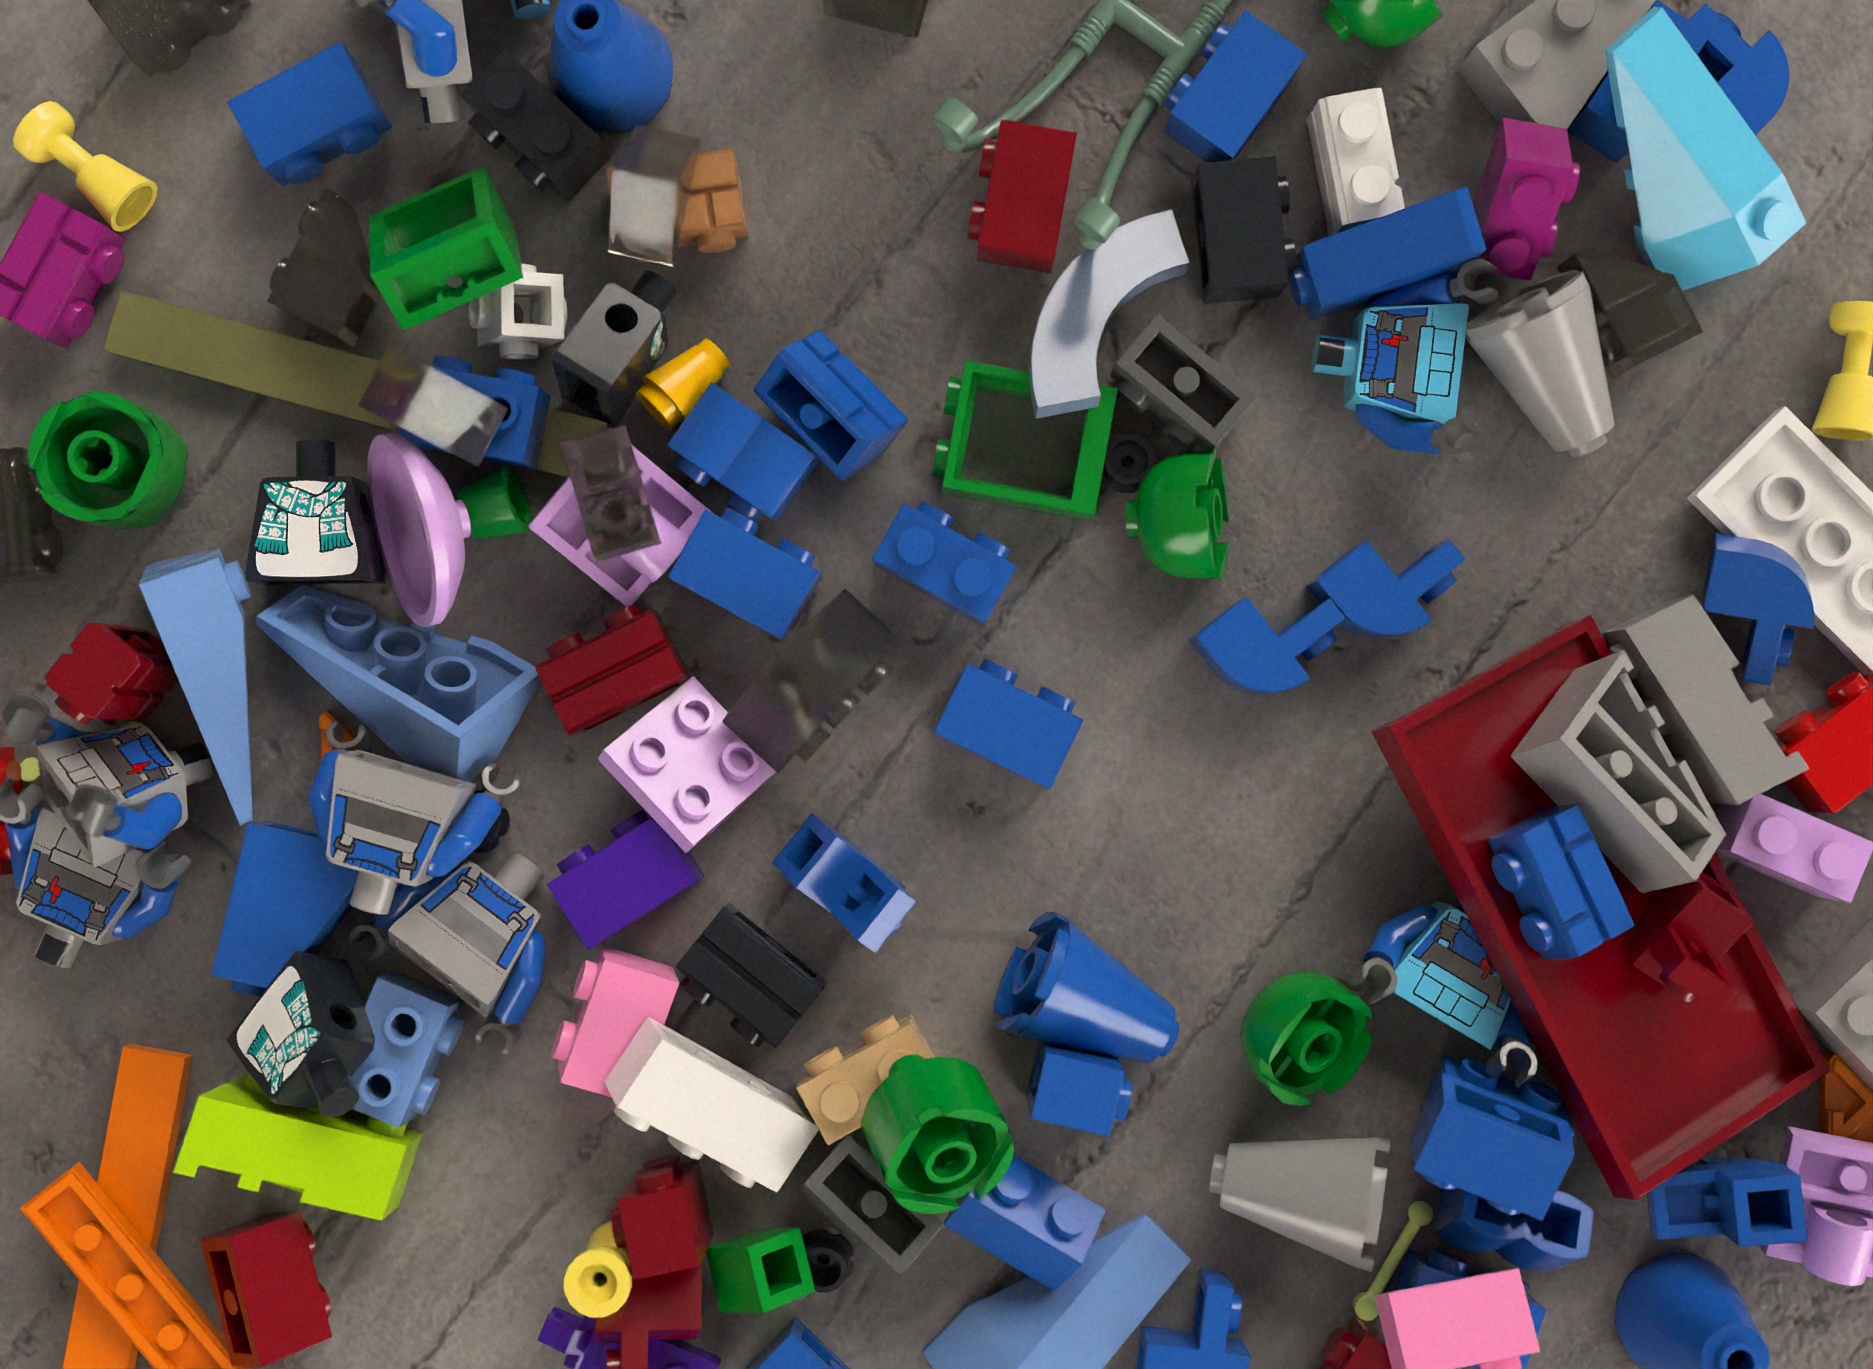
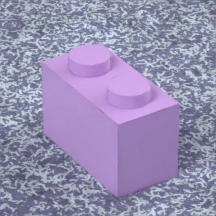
[1715,794,1873,903]

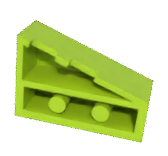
[173,1072,423,1221]

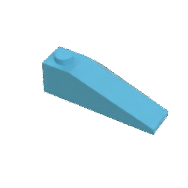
[1605,7,1806,295]

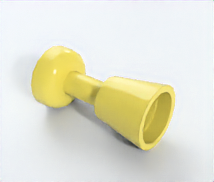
[13,101,158,232]
[1812,301,1873,441]
[564,1221,632,1318]

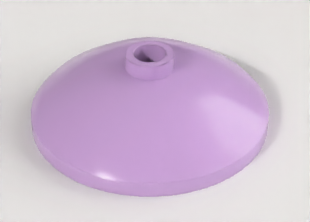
[367,432,471,627]

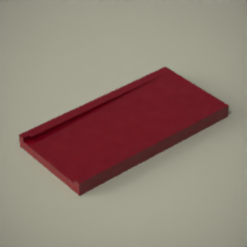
[1371,615,1831,1200]

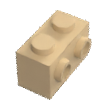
[796,1014,935,1145]

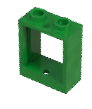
[369,165,524,331]
[932,360,1118,522]

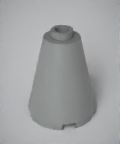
[1466,270,1615,457]
[1209,1137,1391,1272]

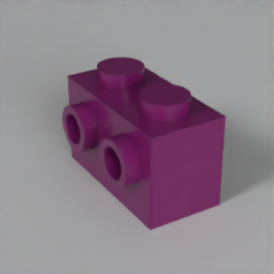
[1472,118,1580,281]

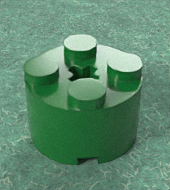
[28,391,188,529]
[861,1054,1014,1214]

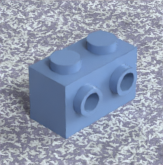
[351,971,465,1128]

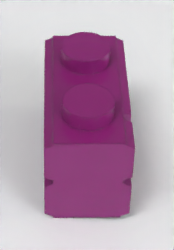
[0,191,127,349]

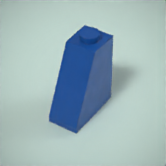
[1288,186,1486,321]
[211,821,359,996]

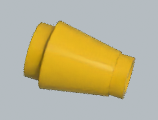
[636,338,731,430]

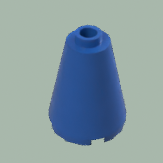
[548,0,673,133]
[994,912,1179,1064]
[1615,1252,1770,1369]

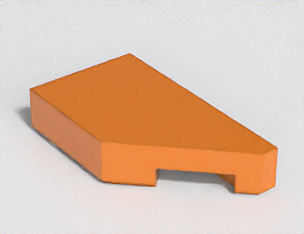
[1819,1051,1873,1143]

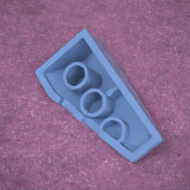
[139,549,254,825]
[256,585,541,782]
[922,1213,1192,1369]

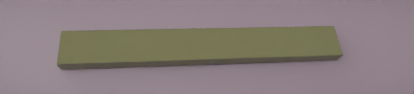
[103,290,610,479]

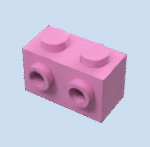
[551,945,679,1097]
[1374,1268,1540,1369]

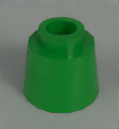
[454,464,532,540]

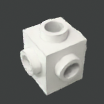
[468,264,567,360]

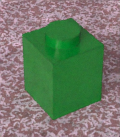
[706,1227,815,1313]

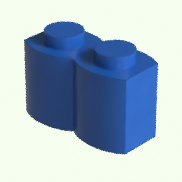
[667,382,820,524]
[1434,1188,1594,1272]

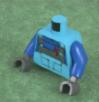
[1311,259,1499,464]
[1345,901,1538,1087]

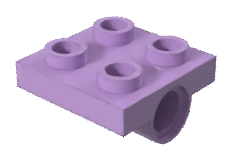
[528,427,710,607]
[598,676,780,853]
[1760,1126,1873,1286]

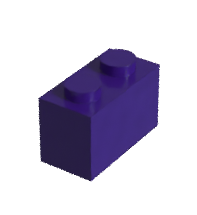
[547,810,705,950]

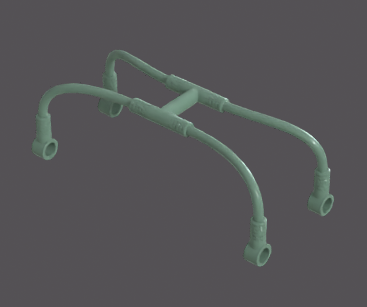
[931,0,1232,249]

